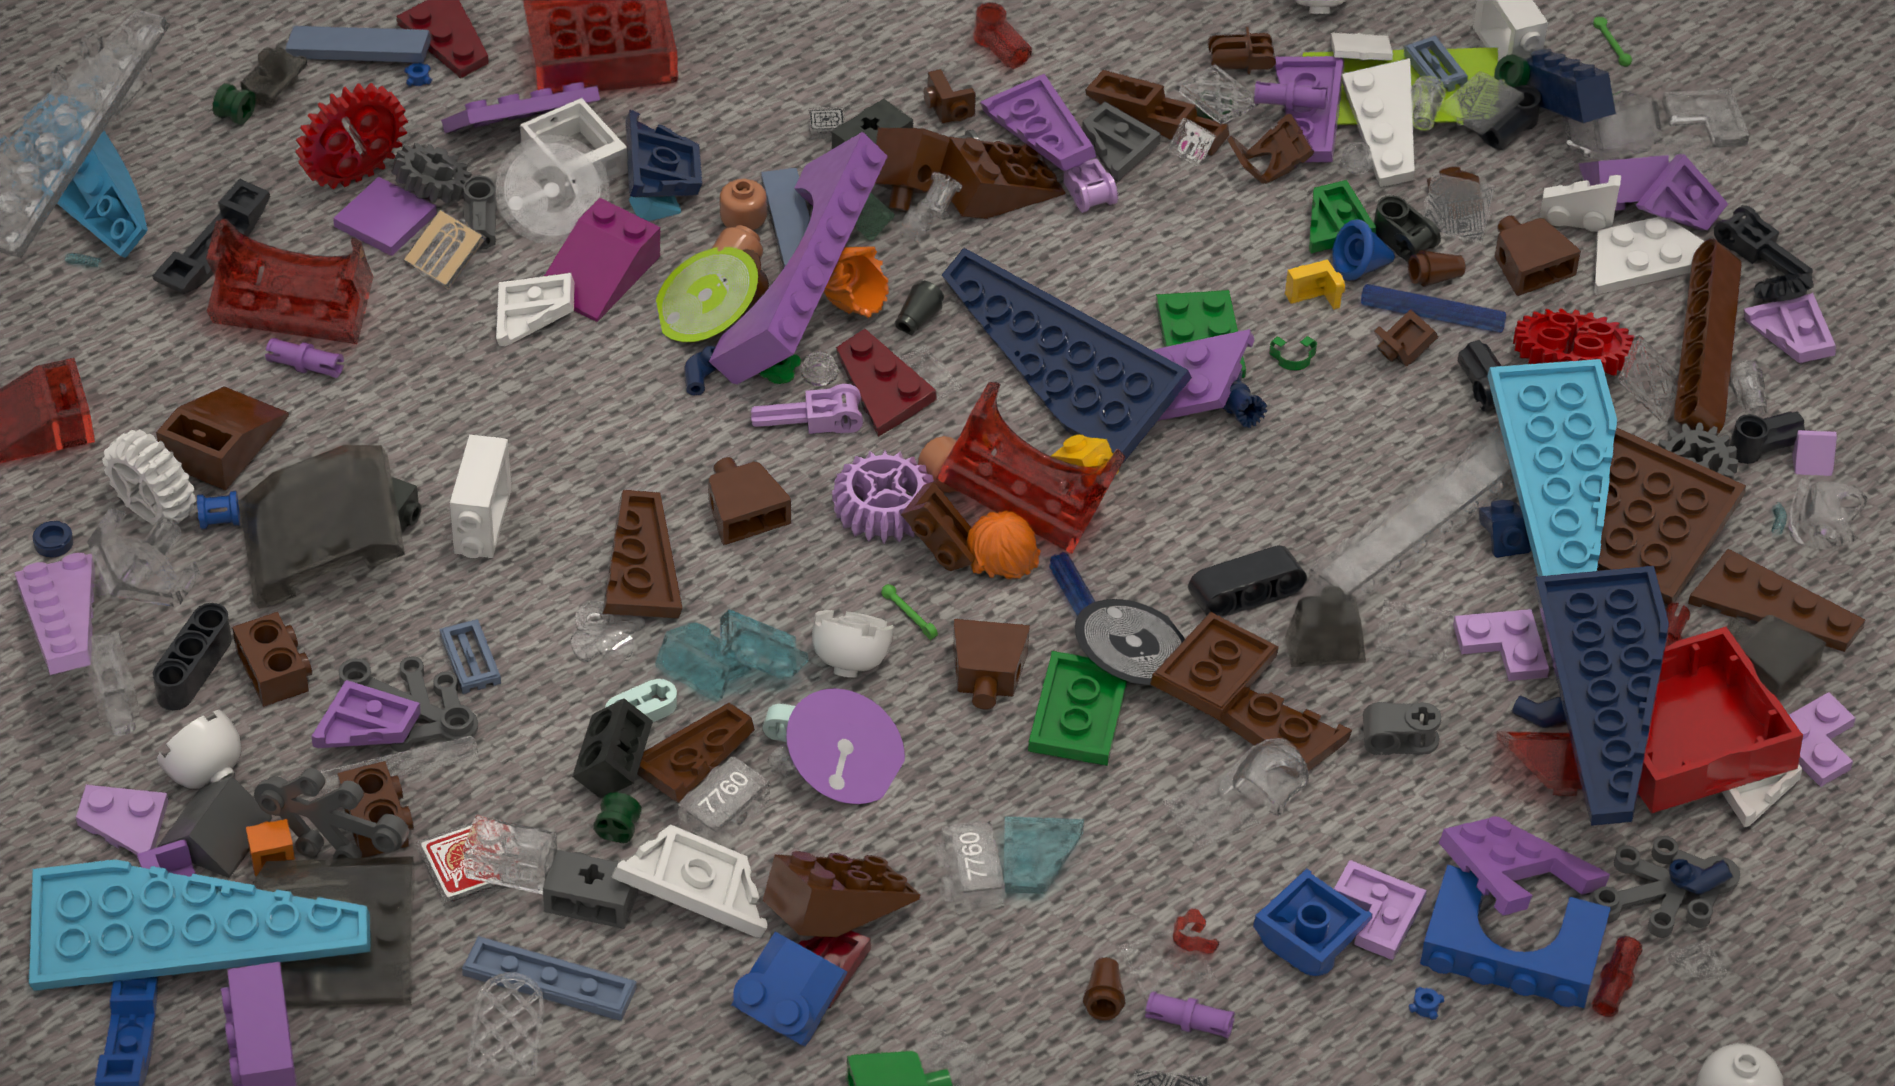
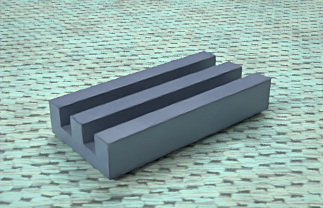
[1404,36,1468,96]
[440,619,501,694]

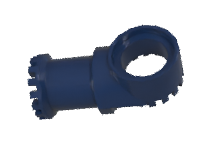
[1223,370,1267,428]

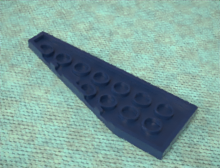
[942,248,1192,463]
[1535,566,1669,826]

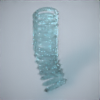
[65,253,101,268]
[1771,502,1787,534]

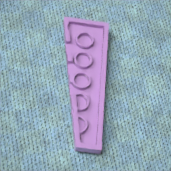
[14,553,95,675]

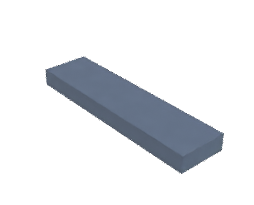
[285,26,431,63]
[761,168,810,269]
[462,936,637,1021]

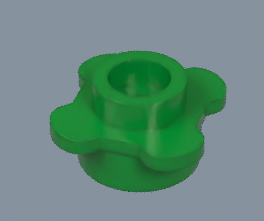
[759,354,801,384]

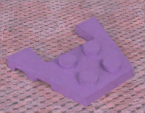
[1439,816,1610,916]

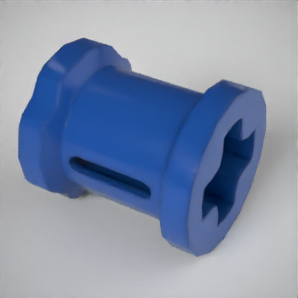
[197,491,240,530]

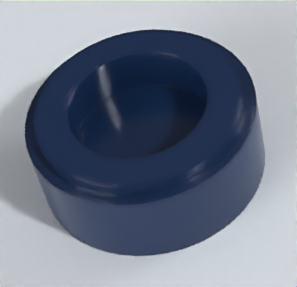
[32,521,73,557]

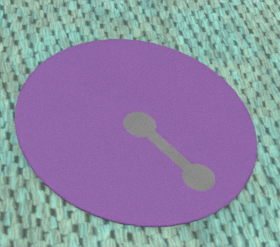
[786,689,905,804]

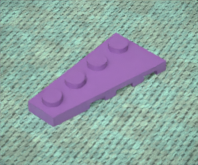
[1275,56,1344,162]
[980,74,1096,171]
[441,82,600,133]

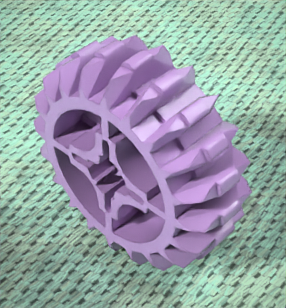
[832,450,934,544]

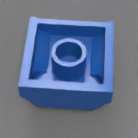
[1253,869,1373,976]
[731,931,848,1046]

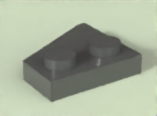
[1082,102,1161,181]

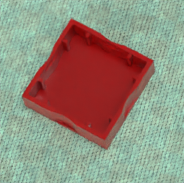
[1638,627,1803,813]

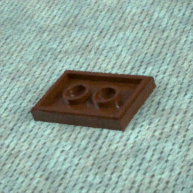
[1150,612,1279,720]

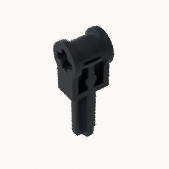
[1714,205,1813,276]

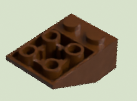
[937,137,1066,219]
[156,386,289,490]
[763,851,921,937]

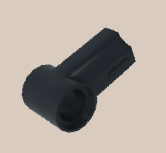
[1478,85,1541,149]
[1457,340,1501,411]
[1729,411,1806,464]

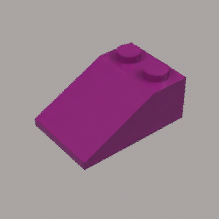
[544,198,661,322]

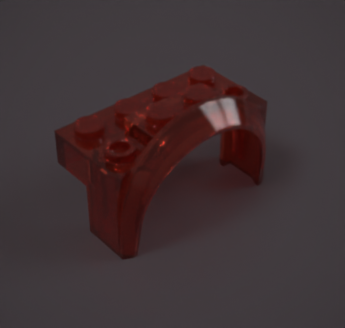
[206,219,374,344]
[936,382,1125,554]

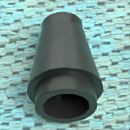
[895,281,944,335]

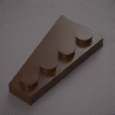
[602,490,683,619]
[1688,549,1866,652]

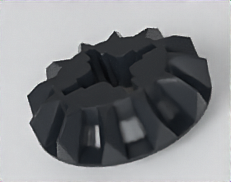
[1754,273,1814,302]

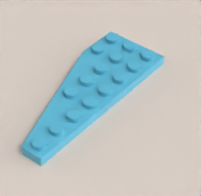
[1487,359,1617,576]
[29,859,371,991]

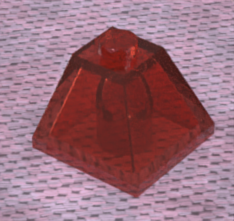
[1497,731,1582,796]

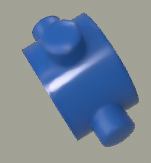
[405,63,432,86]
[1408,987,1444,1020]

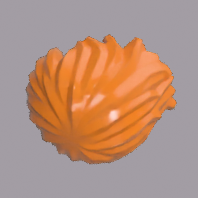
[823,246,889,318]
[967,510,1041,579]

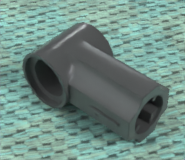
[463,175,497,250]

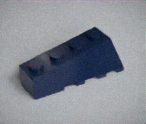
[1525,49,1616,123]

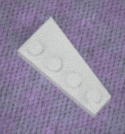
[1342,59,1414,187]

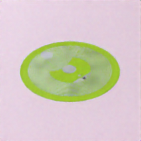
[656,247,758,342]

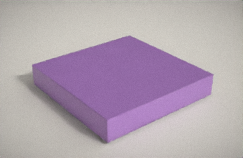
[333,177,437,256]

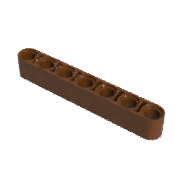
[1674,238,1742,435]

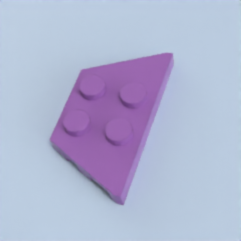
[1153,329,1254,421]

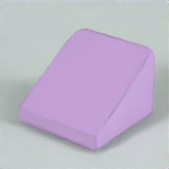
[1792,430,1837,476]

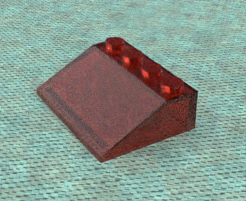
[522,0,678,94]

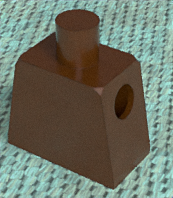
[875,128,950,213]
[1495,215,1581,296]
[708,457,791,546]
[953,619,1030,710]

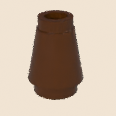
[1408,250,1465,287]
[1083,957,1125,1020]

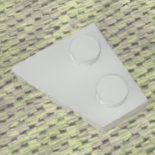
[1539,175,1621,232]

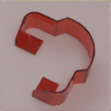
[1173,909,1219,954]

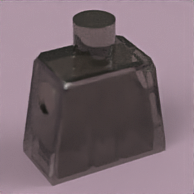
[1285,586,1366,667]
[1726,615,1825,701]

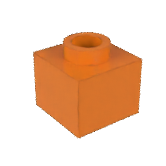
[246,819,296,877]

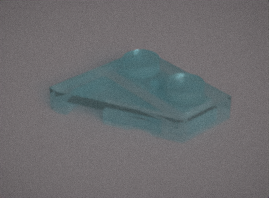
[1003,816,1084,894]

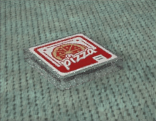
[415,815,524,911]

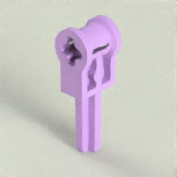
[1064,158,1118,213]
[751,384,863,434]

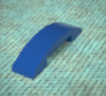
[95,976,158,1086]

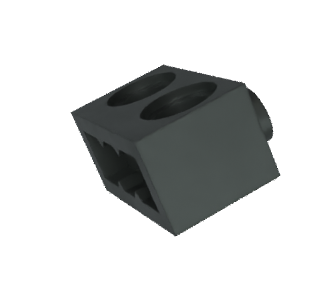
[572,698,653,798]

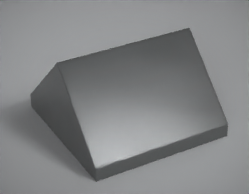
[157,776,272,878]

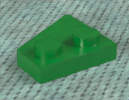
[1309,180,1376,253]

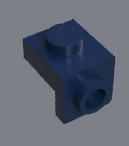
[1479,500,1531,558]

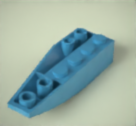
[15,94,148,258]

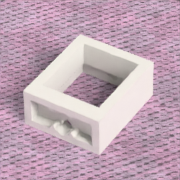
[1473,0,1548,62]
[520,98,628,200]
[450,434,512,558]

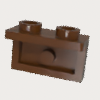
[901,481,975,571]

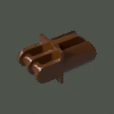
[1207,27,1276,75]

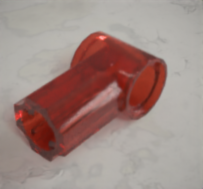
[973,2,1032,69]

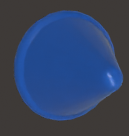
[1332,219,1395,281]

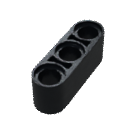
[1188,545,1307,618]
[153,603,232,711]

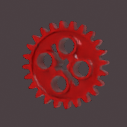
[295,83,408,189]
[1513,308,1636,376]

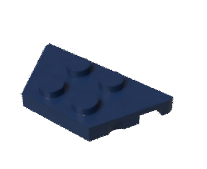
[625,110,702,197]

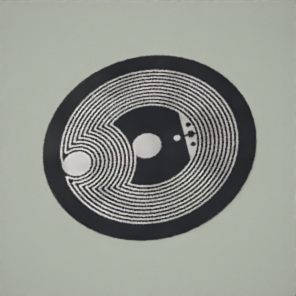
[1075,599,1185,685]

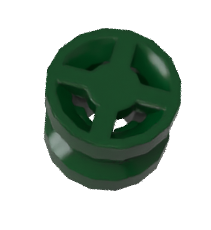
[212,83,256,125]
[593,792,642,844]

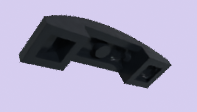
[152,178,270,294]

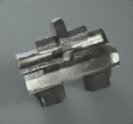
[240,45,308,108]

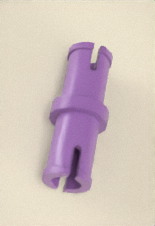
[1254,81,1328,110]
[265,338,344,378]
[1145,991,1235,1039]

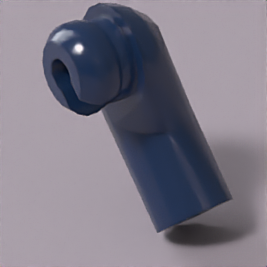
[684,346,716,395]
[1512,695,1566,728]
[1668,859,1733,894]

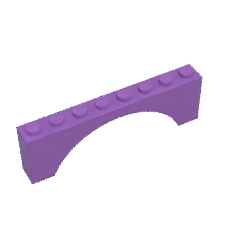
[709,132,887,385]

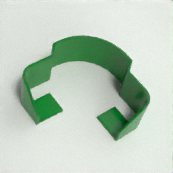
[1269,336,1317,371]

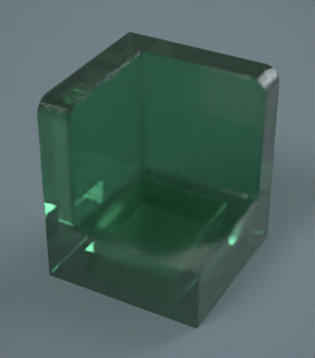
[854,192,895,241]

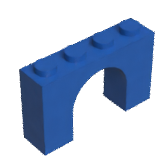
[1420,865,1611,1008]

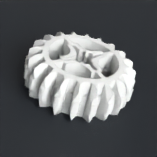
[102,429,196,530]

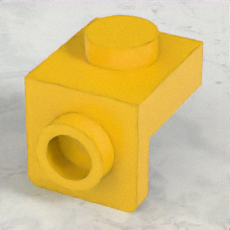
[1285,259,1345,310]
[1051,435,1119,490]

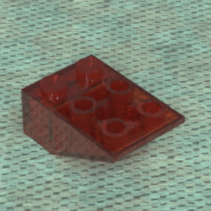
[0,358,95,463]

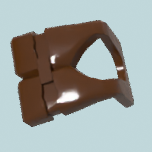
[1227,114,1314,184]

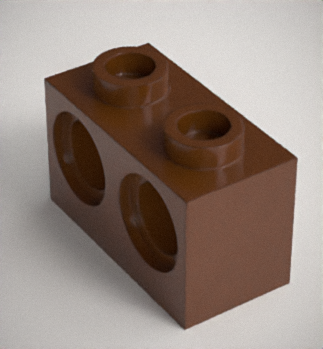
[232,612,312,707]
[337,761,414,859]

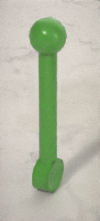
[1593,17,1632,66]
[881,584,938,640]

